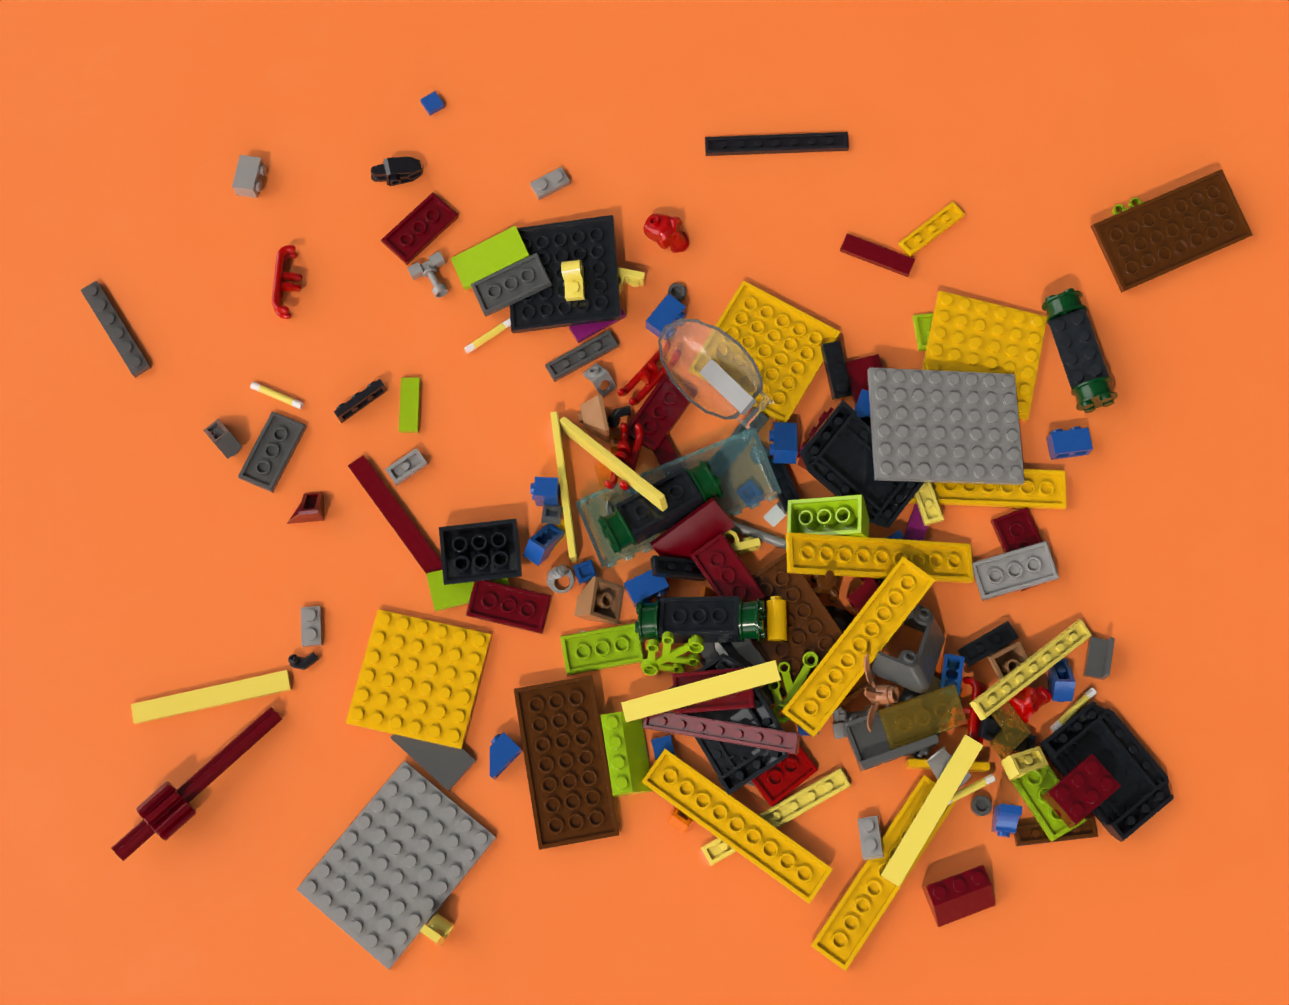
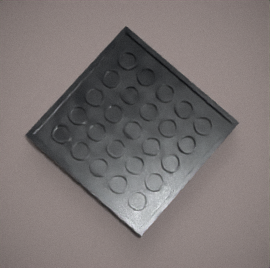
[510,215,622,333]

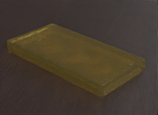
[877,684,967,750]

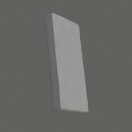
[972,541,1059,601]

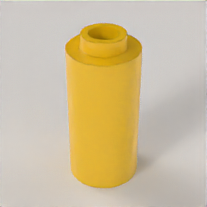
[766,596,787,641]

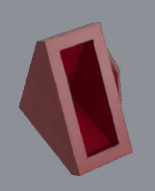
[287,492,324,524]

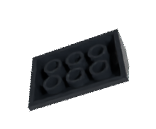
[439,519,522,585]

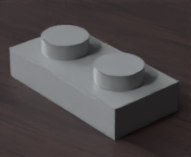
[530,167,570,200]
[385,448,428,486]
[301,606,323,647]
[858,816,884,861]

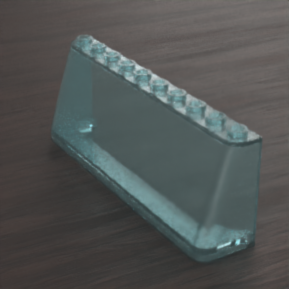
[575,428,782,568]

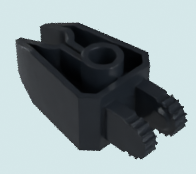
[371,157,422,186]

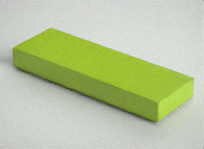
[399,377,421,433]

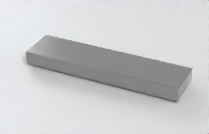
[699,359,757,416]

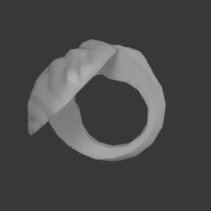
[546,564,574,593]

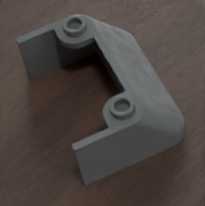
[871,604,945,693]

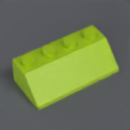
[787,495,869,537]
[601,712,652,798]

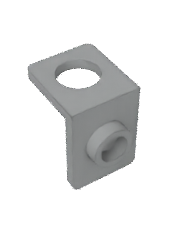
[583,363,616,397]

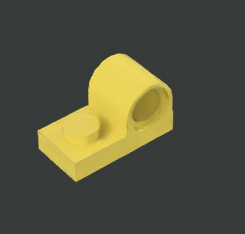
[561,260,585,301]
[618,267,645,293]
[724,530,761,555]
[1001,746,1049,781]
[420,913,454,946]

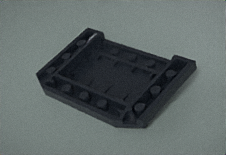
[800,400,924,528]
[669,653,789,795]
[1040,701,1174,842]

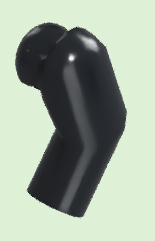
[607,406,631,428]
[288,652,319,670]

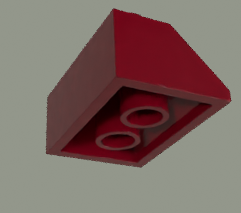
[922,865,995,927]

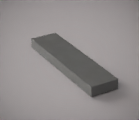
[545,330,619,382]

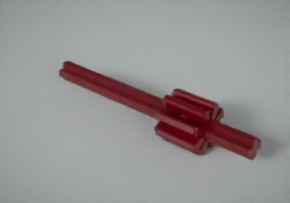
[111,706,282,861]

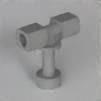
[407,251,448,298]
[832,705,871,739]

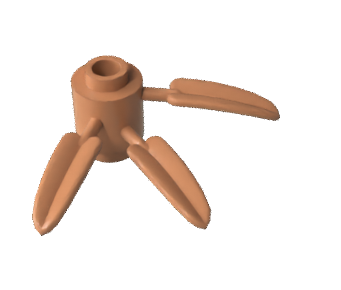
[864,654,900,732]

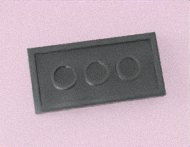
[471,253,552,317]
[238,411,307,493]
[390,734,476,791]

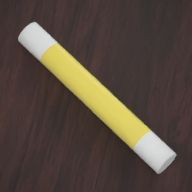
[464,318,511,354]
[250,381,304,410]
[1049,687,1097,732]
[948,774,996,805]

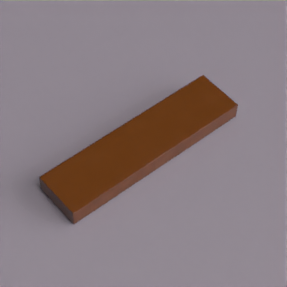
[1014,816,1098,846]

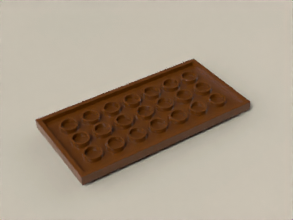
[1091,169,1253,293]
[751,553,877,711]
[514,675,619,850]

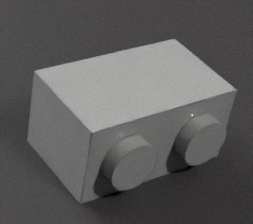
[232,155,266,198]

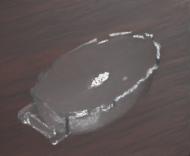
[658,319,773,430]

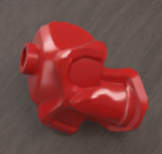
[643,213,689,253]
[999,686,1051,723]

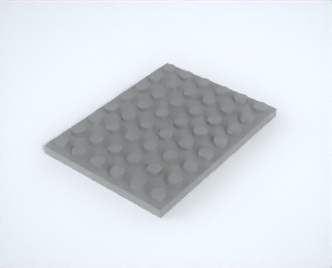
[867,367,1025,485]
[296,761,496,970]

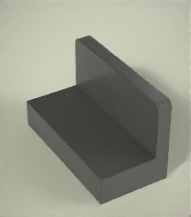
[1083,636,1115,680]

